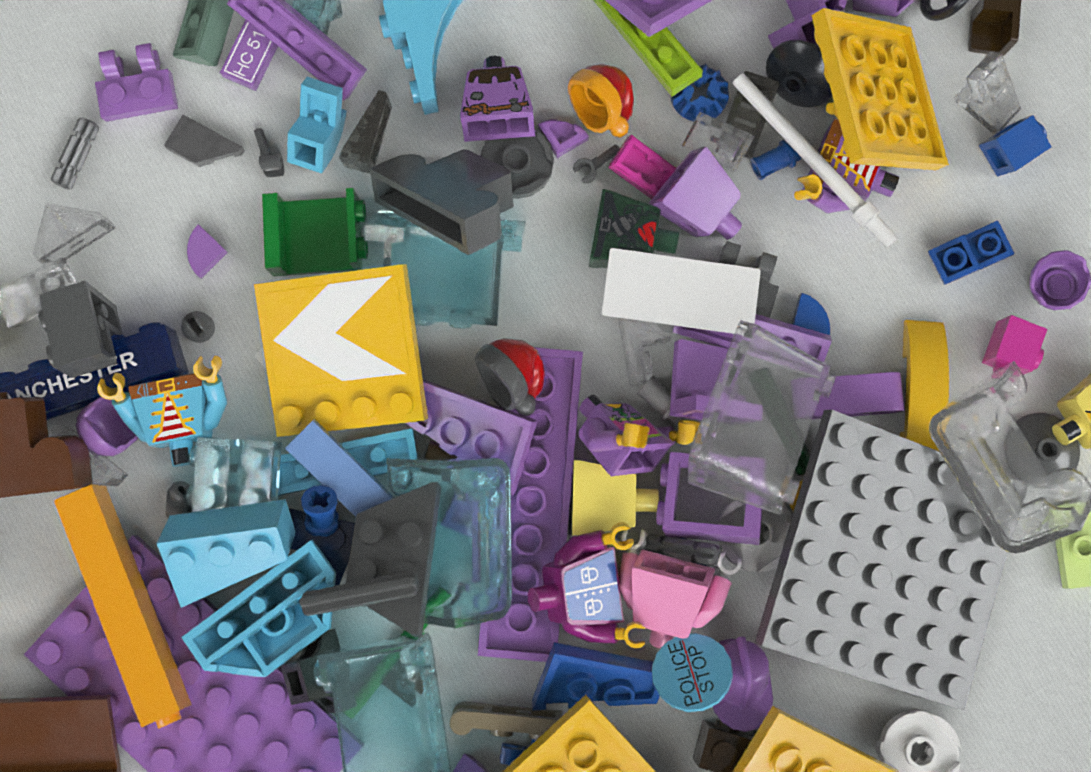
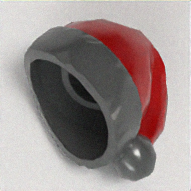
[475,338,545,416]

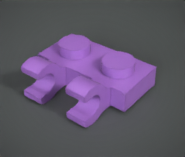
[95,43,178,122]

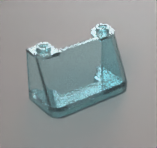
[387,458,512,629]
[314,632,451,772]

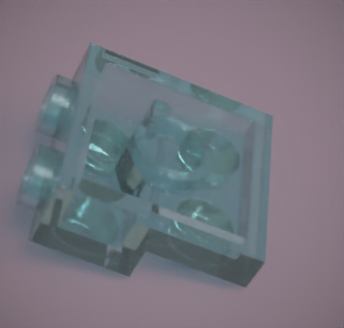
[186,437,282,512]

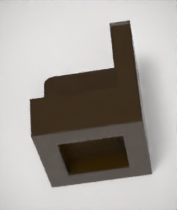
[968,0,1021,56]

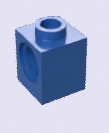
[979,115,1052,177]

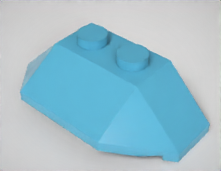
[181,540,336,677]

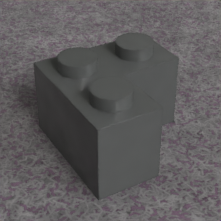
[38,280,124,378]

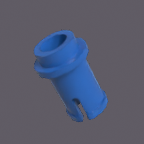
[750,140,801,181]

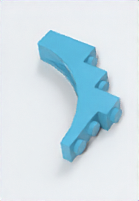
[379,0,463,115]

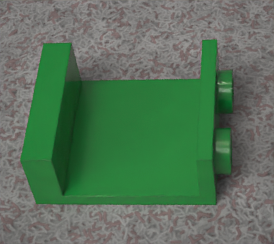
[262,188,368,277]

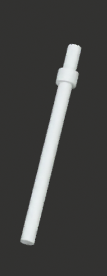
[732,73,899,248]

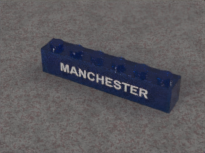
[0,322,189,420]

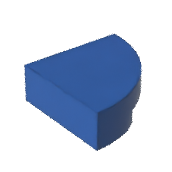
[792,293,830,335]

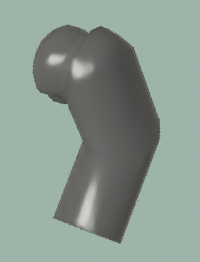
[165,481,193,518]

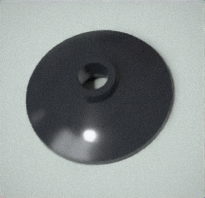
[766,40,832,108]

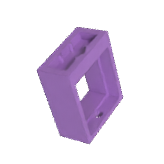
[656,452,766,545]

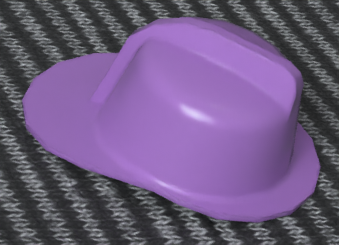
[712,636,773,732]

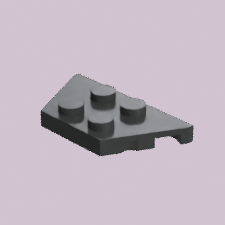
[346,482,442,638]

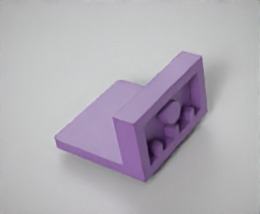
[670,339,763,427]

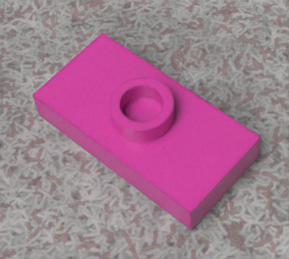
[608,135,676,200]

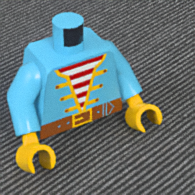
[97,355,227,467]

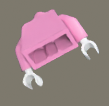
[618,529,742,649]

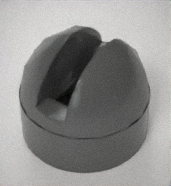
[181,311,215,343]

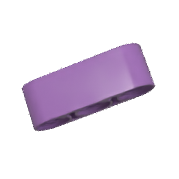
[790,372,905,420]

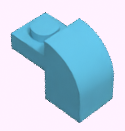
[287,77,347,174]

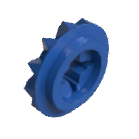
[670,63,730,122]

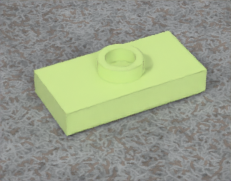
[1051,507,1091,589]

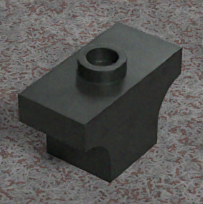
[281,628,356,714]

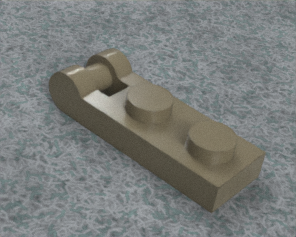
[449,702,563,740]

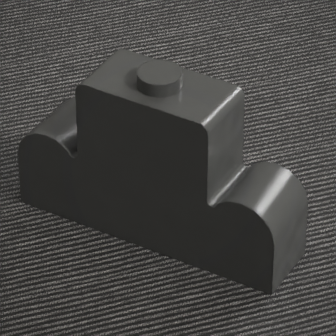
[369,149,514,255]

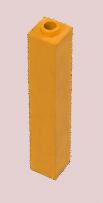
[54,484,192,729]

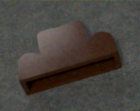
[0,392,93,498]

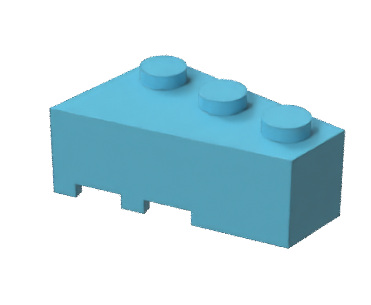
[157,499,296,608]

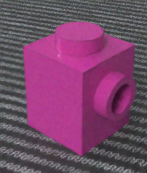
[982,315,1048,379]

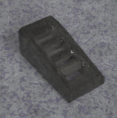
[716,71,779,159]
[339,90,392,174]

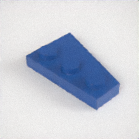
[532,642,660,711]

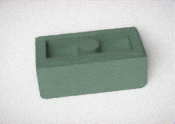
[173,0,234,66]

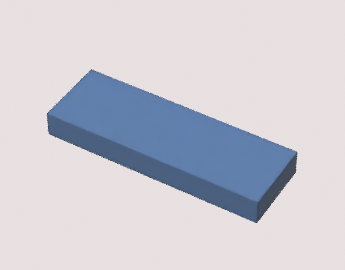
[285,419,395,517]

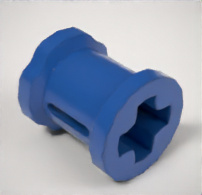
[301,485,339,537]

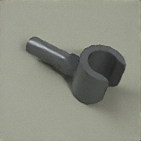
[254,128,284,177]
[573,144,620,184]

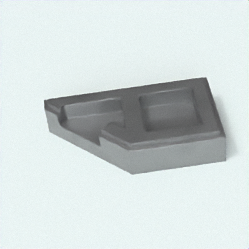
[164,115,245,167]

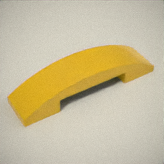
[899,320,949,453]

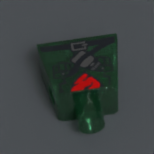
[589,189,679,268]

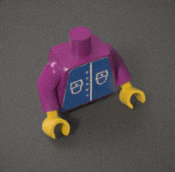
[528,522,645,648]

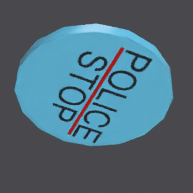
[652,633,733,712]

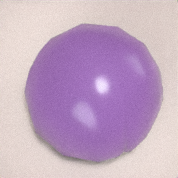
[1029,250,1091,310]
[75,397,138,457]

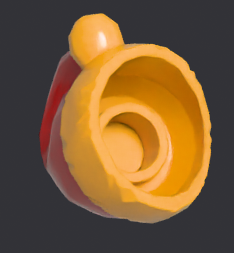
[568,64,634,138]

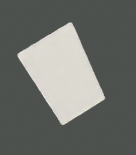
[601,248,761,336]

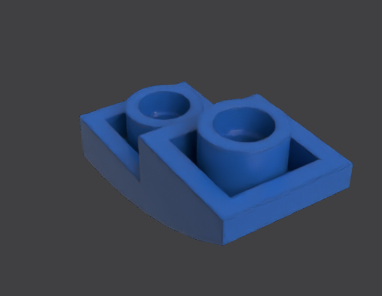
[928,220,1015,285]

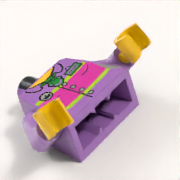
[579,395,701,476]

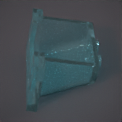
[364,210,526,329]

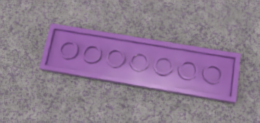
[478,347,583,662]

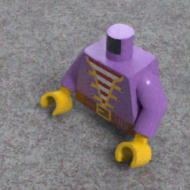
[794,102,899,213]

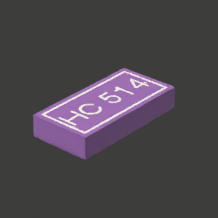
[220,20,278,91]

